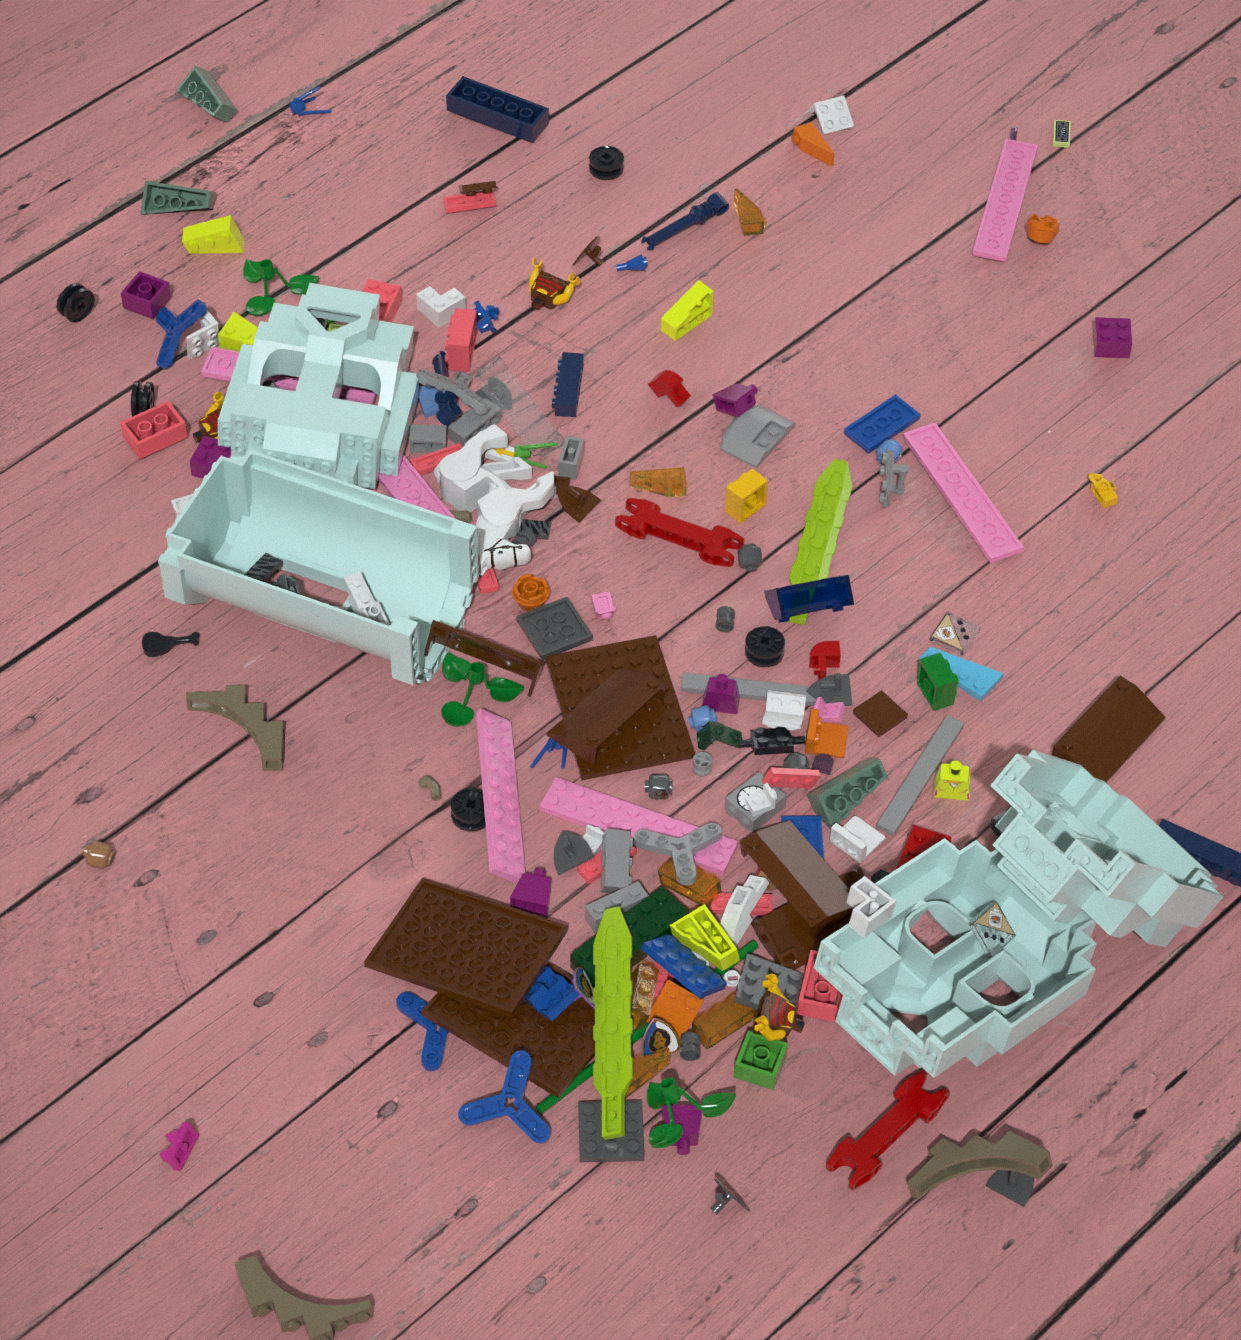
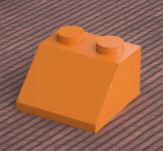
[644,980,704,1041]

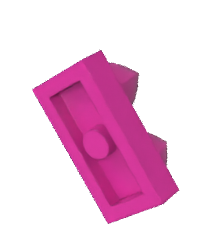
[160,1122,199,1171]

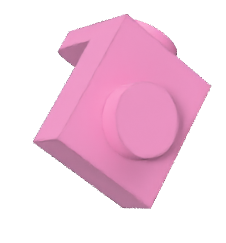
[591,591,616,620]
[813,697,846,723]

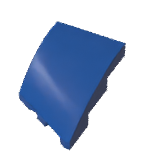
[524,966,580,1021]

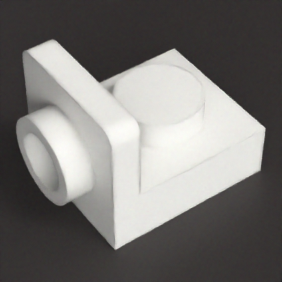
[745,783,777,816]
[582,824,604,855]

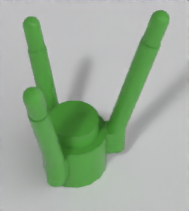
[514,442,558,469]

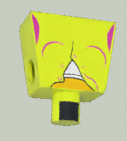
[933,761,971,801]

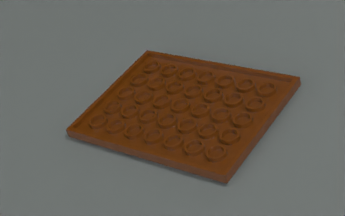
[545,635,695,781]
[364,878,568,1018]
[421,962,595,1098]

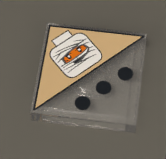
[929,612,981,656]
[968,901,1016,958]

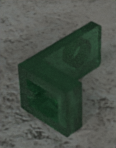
[697,720,742,750]

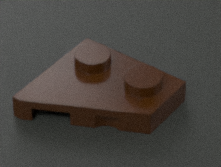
[459,181,497,195]

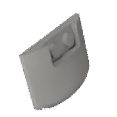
[720,405,796,469]

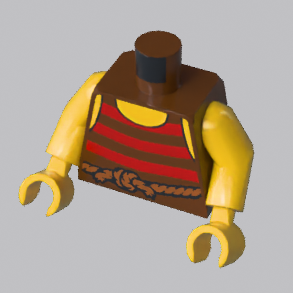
[528,258,581,310]
[193,392,225,443]
[753,974,805,1041]

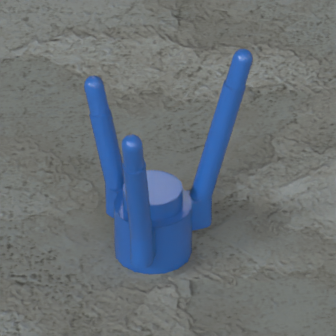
[289,86,332,116]
[530,738,567,769]

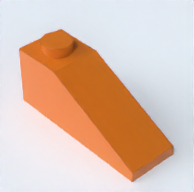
[792,122,834,166]

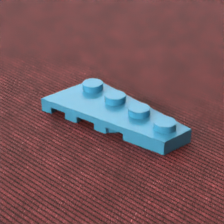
[919,647,1004,701]

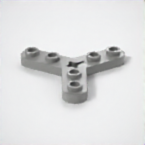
[416,369,491,415]
[633,823,722,885]

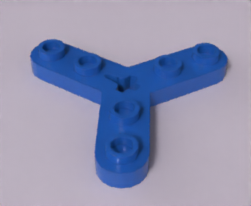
[156,299,207,369]
[396,992,449,1071]
[458,1050,551,1144]

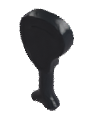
[142,632,200,657]

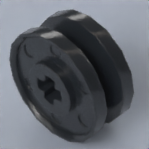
[589,146,624,180]
[56,283,95,323]
[131,381,155,417]
[745,626,785,667]
[451,788,486,832]

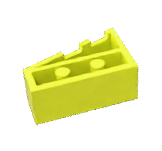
[182,215,244,254]
[661,280,714,341]
[218,312,258,351]
[670,904,740,971]

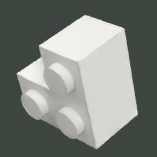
[416,286,466,328]
[846,876,896,938]

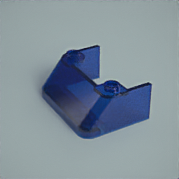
[764,575,854,623]

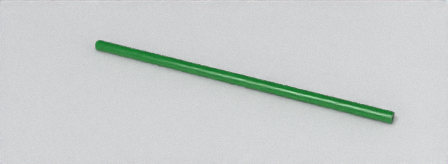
[535,940,759,1115]

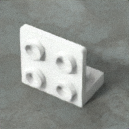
[809,95,854,135]
[187,310,219,360]
[762,690,807,731]
[830,816,885,863]

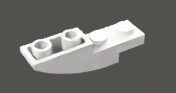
[342,572,390,626]
[720,875,769,947]

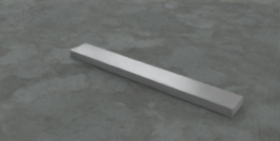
[681,672,826,706]
[876,715,964,836]

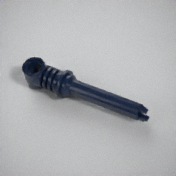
[641,192,729,250]
[432,351,461,426]

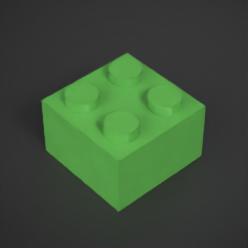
[734,1030,788,1090]

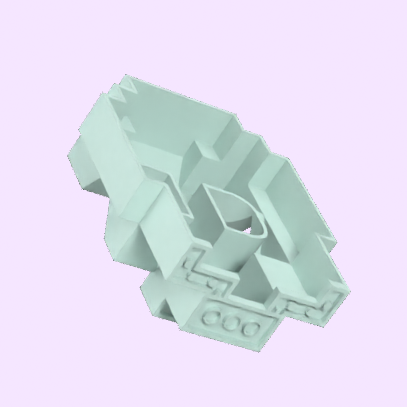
[218,283,419,489]
[990,750,1224,947]
[814,838,1097,1078]

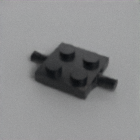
[738,727,805,755]

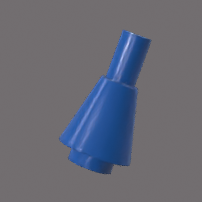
[616,254,648,272]

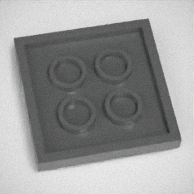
[516,597,593,660]
[734,953,805,1016]
[578,1100,644,1163]

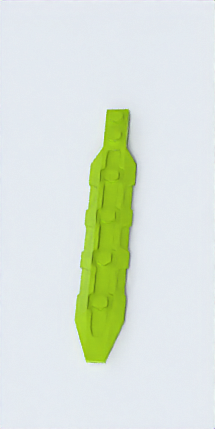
[787,459,853,625]
[593,906,633,1140]

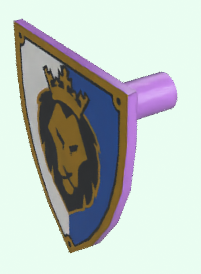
[571,966,595,1009]

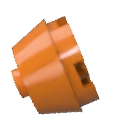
[1027,214,1060,244]
[512,574,550,612]

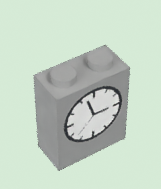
[724,772,787,833]

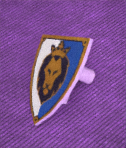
[641,1018,681,1066]

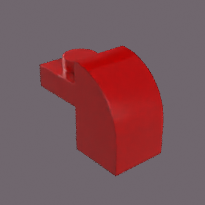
[648,370,691,407]
[809,641,841,680]

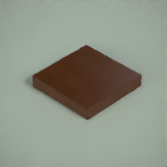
[853,691,908,737]

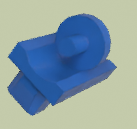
[473,300,500,334]

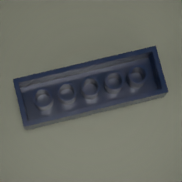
[446,76,549,143]

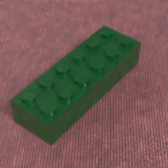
[570,886,689,989]

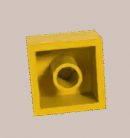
[725,469,768,524]

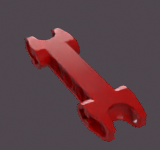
[615,498,745,567]
[826,1070,950,1190]

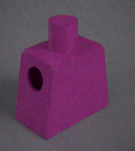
[713,383,758,417]
[702,674,740,714]
[510,868,551,917]
[662,1105,703,1155]

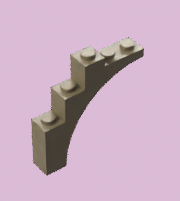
[186,685,284,771]
[907,1131,1053,1200]
[235,1255,373,1340]

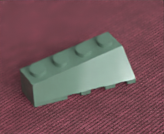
[176,65,237,122]
[141,181,216,215]
[807,758,888,830]

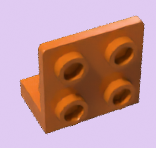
[805,709,849,758]

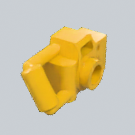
[1088,473,1118,508]

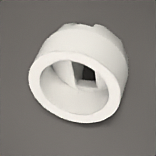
[724,970,740,987]

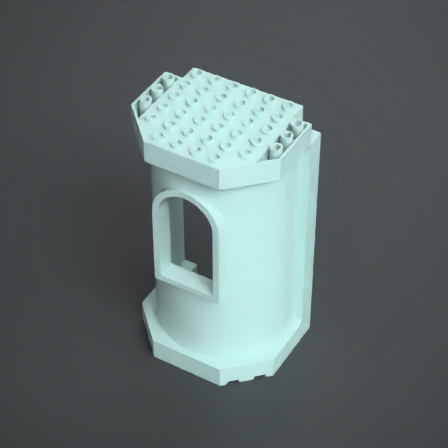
[158,450,479,685]

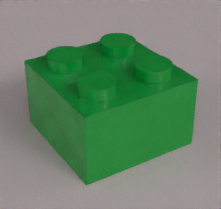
[917,653,959,711]

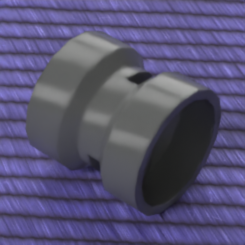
[511,529,537,547]
[715,606,735,633]
[680,1032,701,1061]

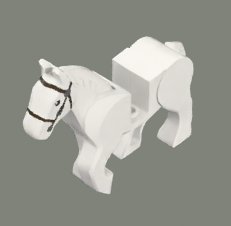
[434,424,556,576]

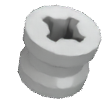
[692,752,713,777]

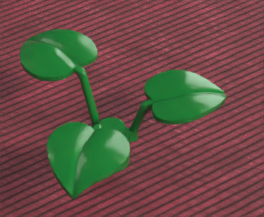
[243,259,319,316]
[441,652,524,727]
[647,1077,736,1148]

